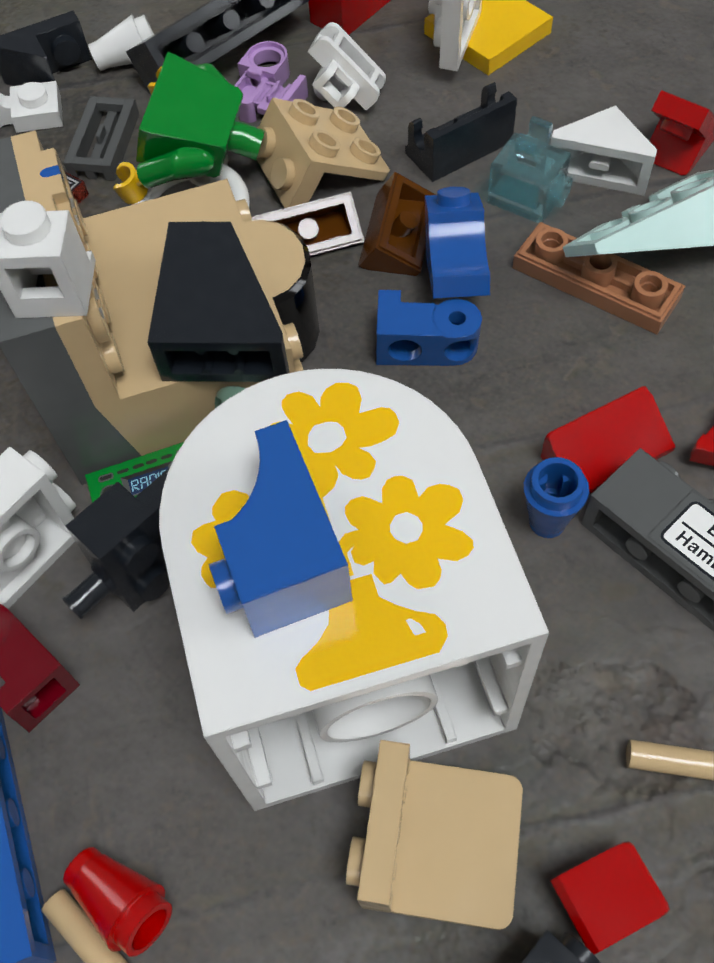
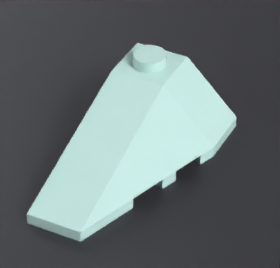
[563,169,714,257]

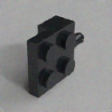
[61,468,170,619]

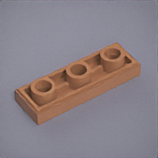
[512,222,685,335]

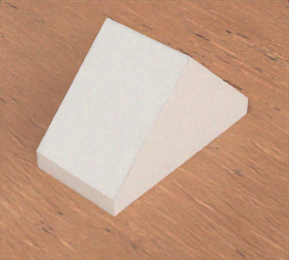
[546,105,657,196]

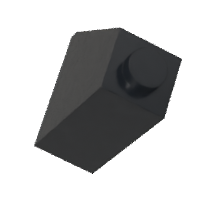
[147,221,290,382]

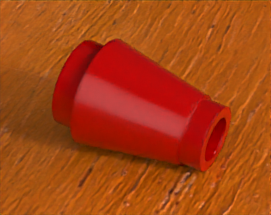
[63,847,172,957]

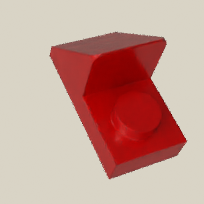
[649,90,714,176]

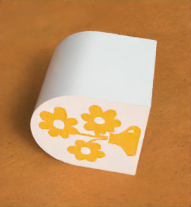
[159,369,549,811]

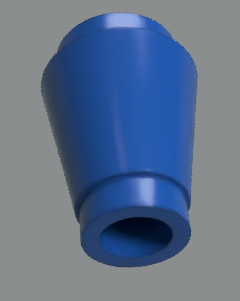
[524,457,589,538]

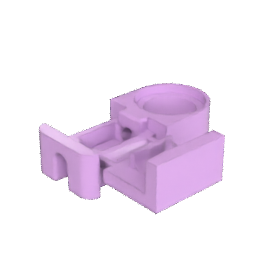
[234,41,308,123]

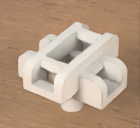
[307,22,386,110]

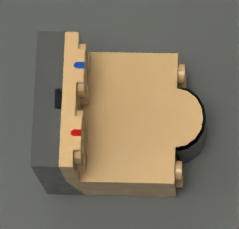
[0,130,320,485]

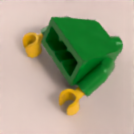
[113,52,265,204]

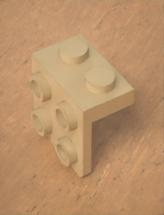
[257,98,390,208]
[346,740,523,930]

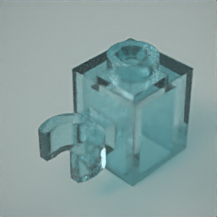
[487,116,573,223]

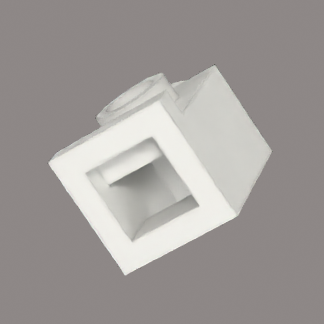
[0,201,96,318]

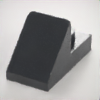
[0,10,92,86]

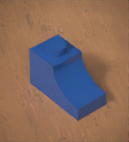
[425,187,490,299]
[209,420,353,638]

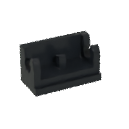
[405,82,517,182]

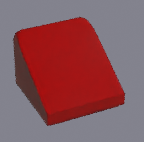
[550,841,670,955]

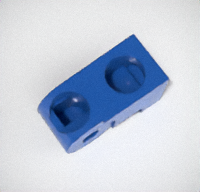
[376,290,482,366]

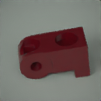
[0,604,80,732]

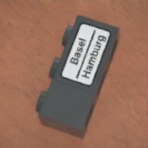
[581,448,714,632]

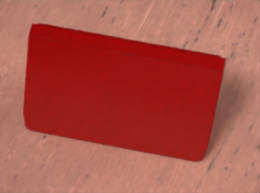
[541,386,676,494]

